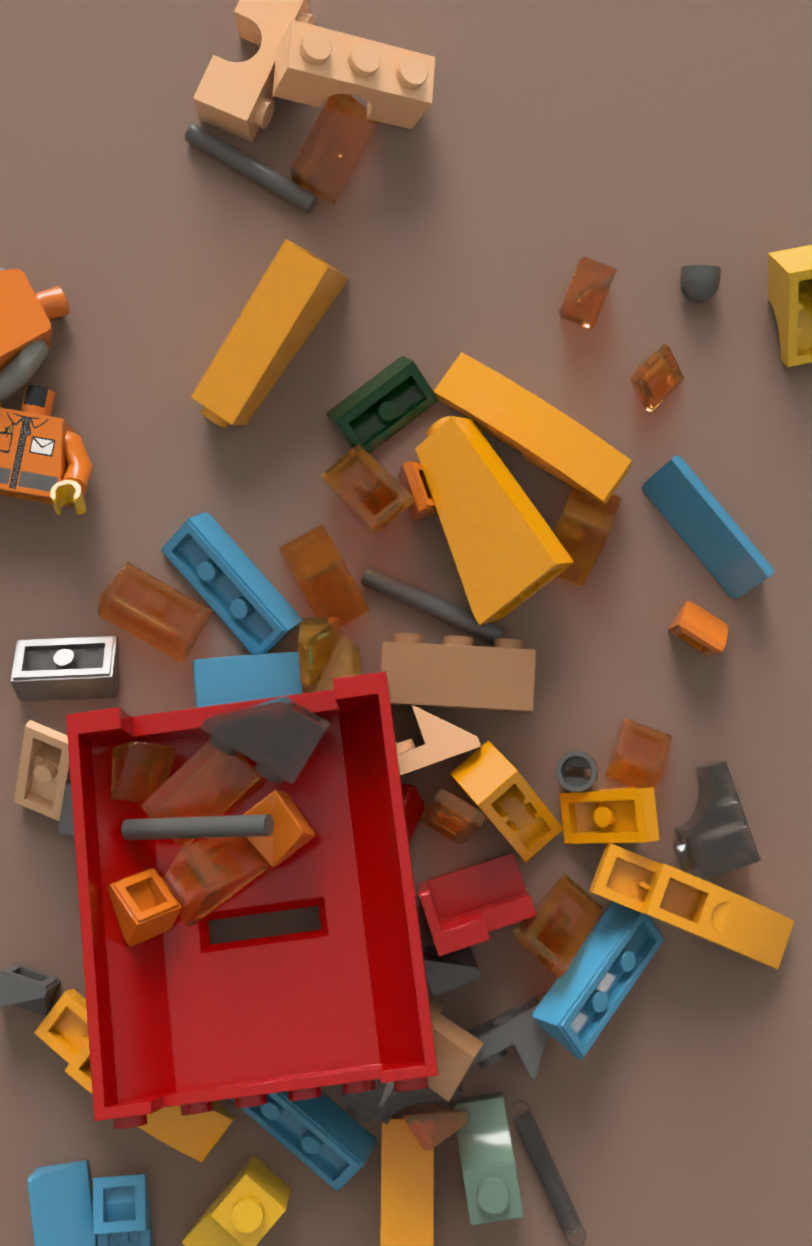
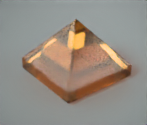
[630,344,684,412]

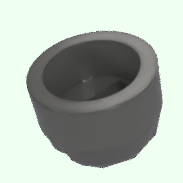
[680,265,721,303]
[556,751,598,793]

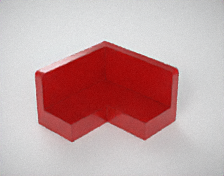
[417,853,537,957]

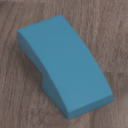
[192,652,303,708]
[93,1173,153,1246]

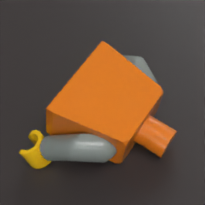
[0,267,69,408]

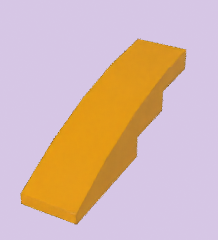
[433,352,633,505]
[380,1119,434,1246]

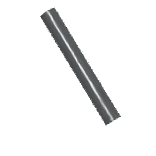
[185,123,318,213]
[361,566,505,644]
[121,814,274,840]

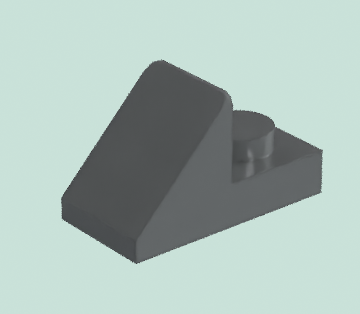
[468,991,548,1081]

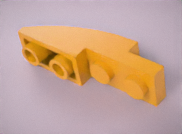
[589,843,795,969]
[34,988,235,1162]

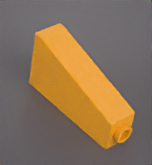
[191,239,349,428]
[415,416,574,625]

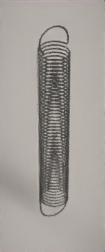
[510,1100,586,1246]

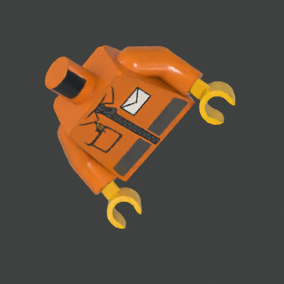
[0,385,93,515]

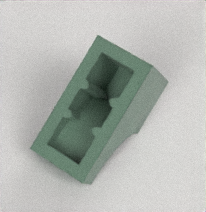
[452,1092,524,1226]

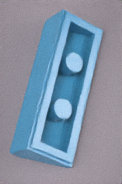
[642,455,774,599]
[161,512,303,655]
[532,902,665,1060]
[230,1091,376,1191]
[28,1160,98,1246]

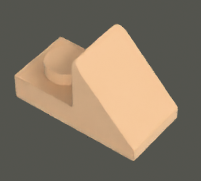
[397,705,481,775]
[14,720,71,822]

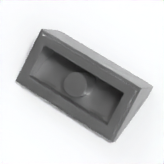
[10,636,119,701]

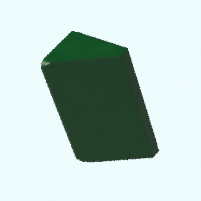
[326,356,439,459]

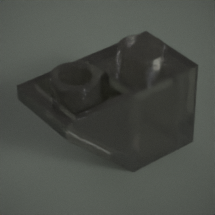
[200,696,331,785]

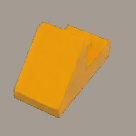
[559,787,659,844]

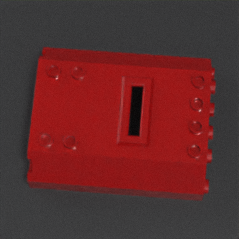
[66,671,439,1129]

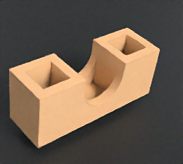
[193,0,314,143]
[272,20,435,130]

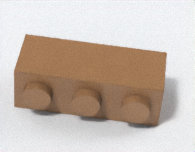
[381,633,536,713]

